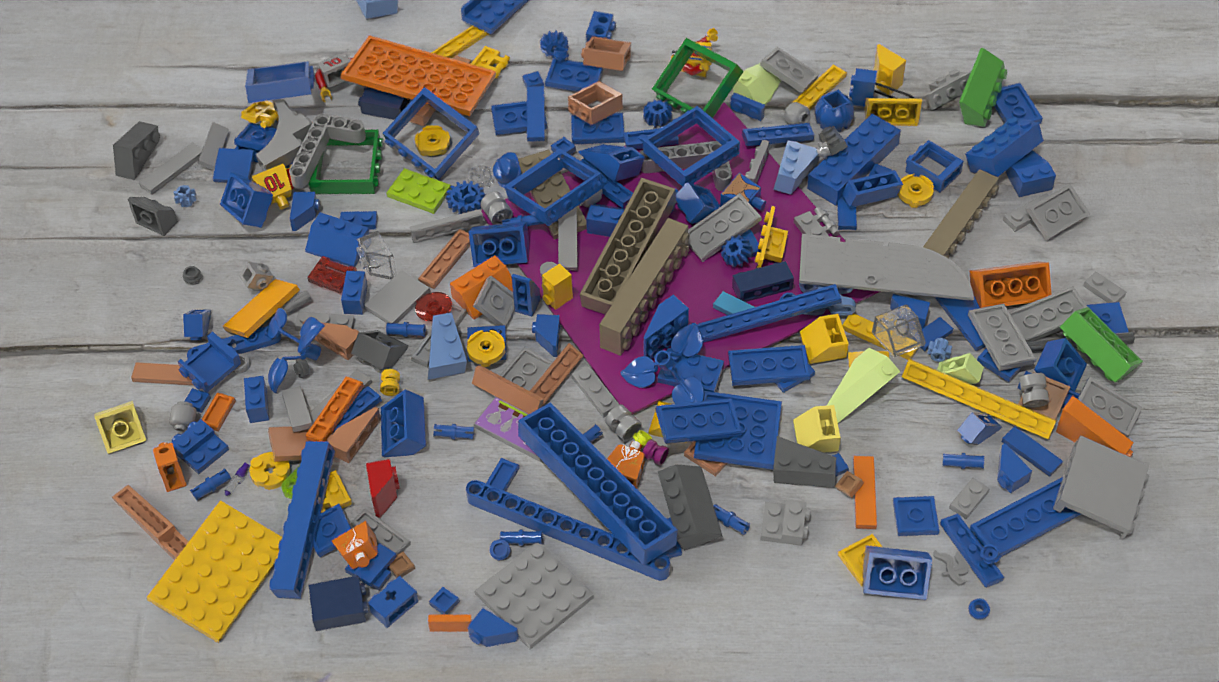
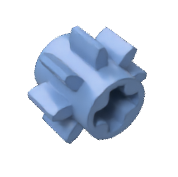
[173,185,196,207]
[927,338,952,362]

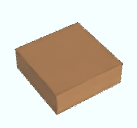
[835,471,864,498]
[388,551,415,578]

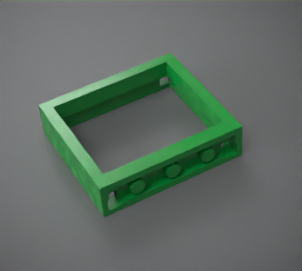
[652,38,744,118]
[308,129,383,194]

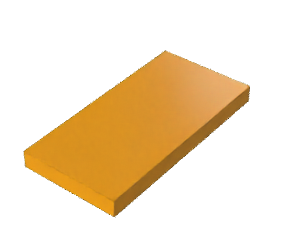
[223,279,300,338]

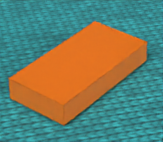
[201,392,236,432]
[428,614,472,632]

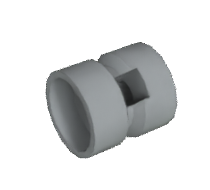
[481,191,513,225]
[1019,373,1049,408]
[605,405,642,442]

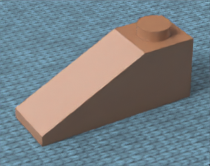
[303,320,359,360]
[327,407,381,463]

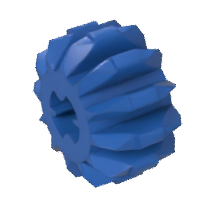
[540,30,569,59]
[643,99,672,128]
[721,235,753,267]

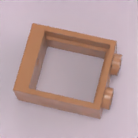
[581,36,631,71]
[568,81,623,125]

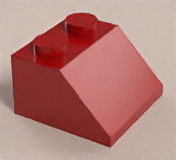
[366,459,400,518]

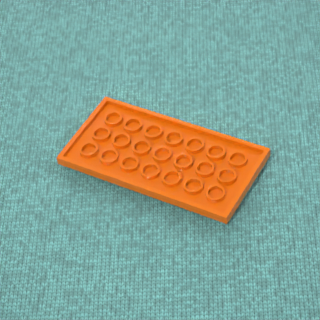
[341,35,496,116]

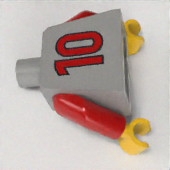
[315,55,363,102]

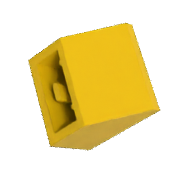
[800,314,849,364]

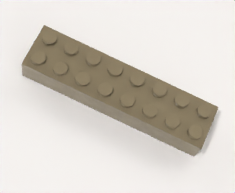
[580,178,676,315]
[599,218,690,356]

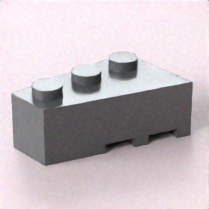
[773,436,836,488]

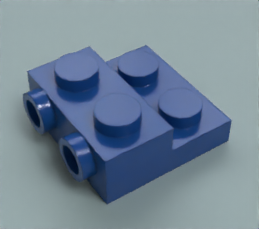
[171,419,229,474]

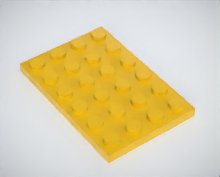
[147,500,283,643]

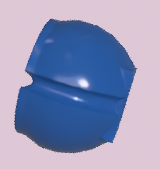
[814,89,855,132]

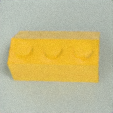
[864,98,922,126]

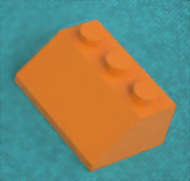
[450,255,513,320]

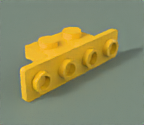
[754,206,788,268]

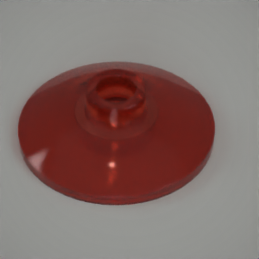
[415,292,452,321]

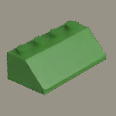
[959,48,1007,127]
[1060,307,1143,383]

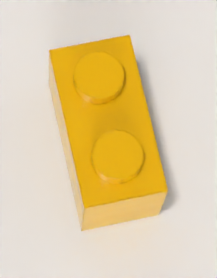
[542,263,573,310]

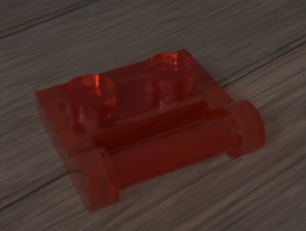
[307,256,357,294]

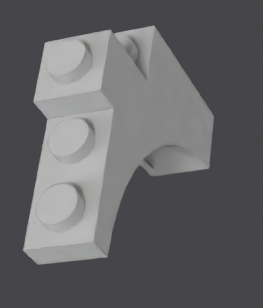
[256,99,312,171]

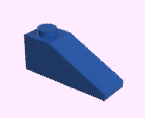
[511,274,541,317]

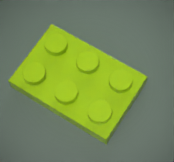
[386,168,451,214]

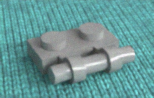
[794,206,840,236]

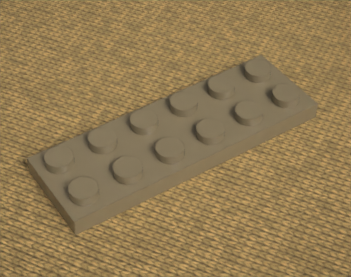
[518,149,587,240]

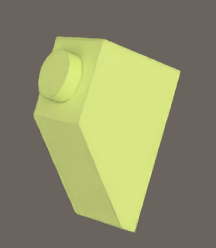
[937,353,984,384]

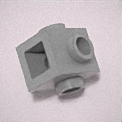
[239,262,274,290]

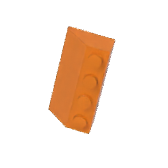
[969,261,1052,308]

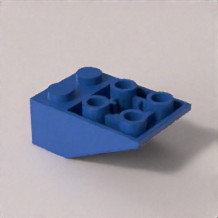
[578,144,645,182]
[643,295,689,358]

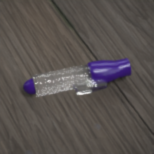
[224,463,250,496]

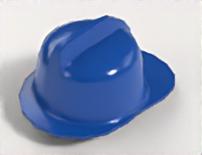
[493,152,521,189]

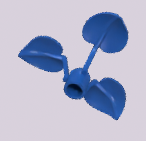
[267,308,325,393]
[620,323,704,404]

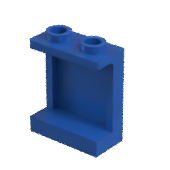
[178,331,241,393]

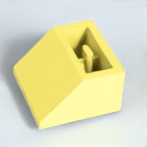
[793,405,840,453]

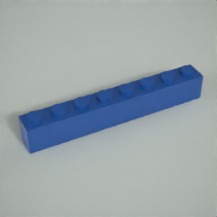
[269,441,335,599]

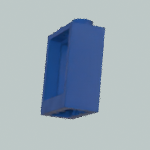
[905,140,964,193]

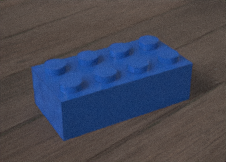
[965,117,1044,177]

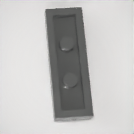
[818,126,848,155]

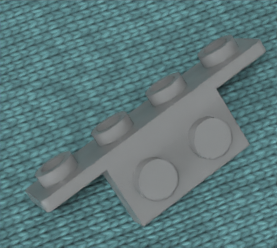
[926,70,972,110]

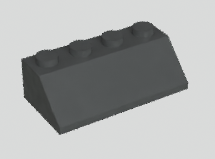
[658,464,723,551]

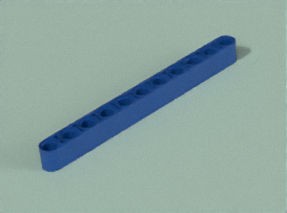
[466,480,670,581]

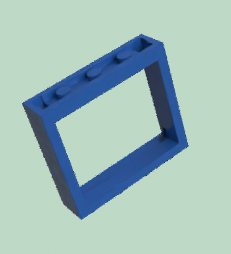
[245,61,315,103]
[383,87,480,180]
[643,106,740,187]
[504,149,604,226]

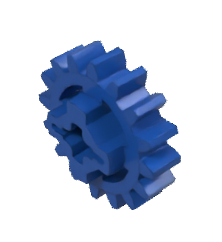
[446,180,485,214]

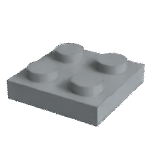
[473,276,514,326]

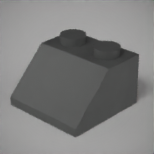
[128,197,178,236]
[351,330,409,370]

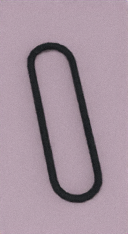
[874,82,915,99]

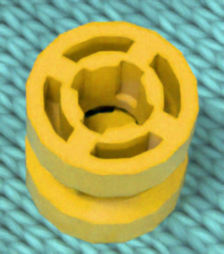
[380,369,400,396]

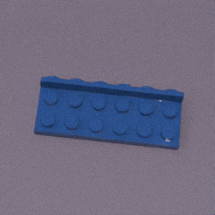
[461,0,528,34]

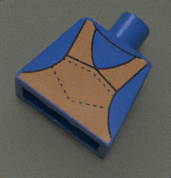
[720,173,766,211]

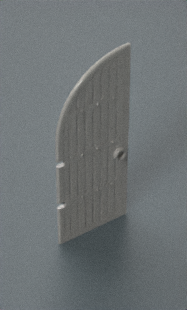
[799,234,974,301]

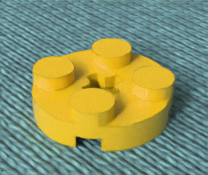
[415,125,450,156]
[897,174,934,208]
[467,330,506,367]
[249,452,291,490]

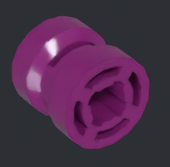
[643,439,669,466]

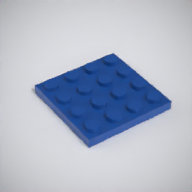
[694,391,782,469]

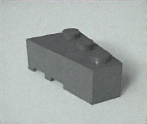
[113,121,160,180]

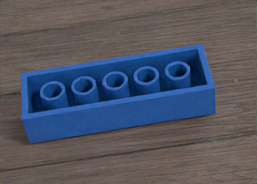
[807,114,901,206]

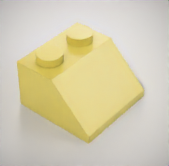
[94,401,146,454]

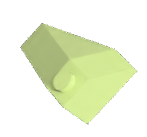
[733,63,781,105]
[826,348,900,423]

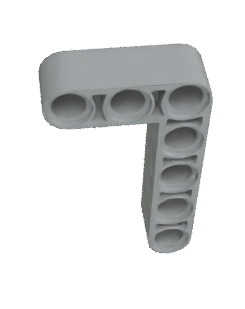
[289,114,366,189]
[639,141,732,191]

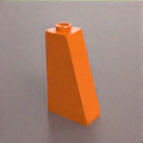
[1056,396,1134,457]

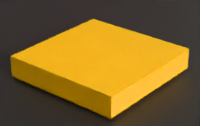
[838,534,883,586]

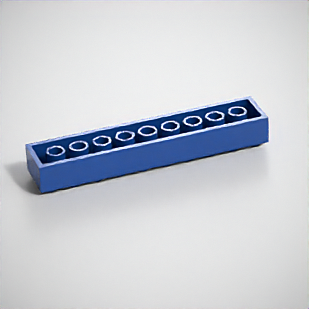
[518,402,677,565]

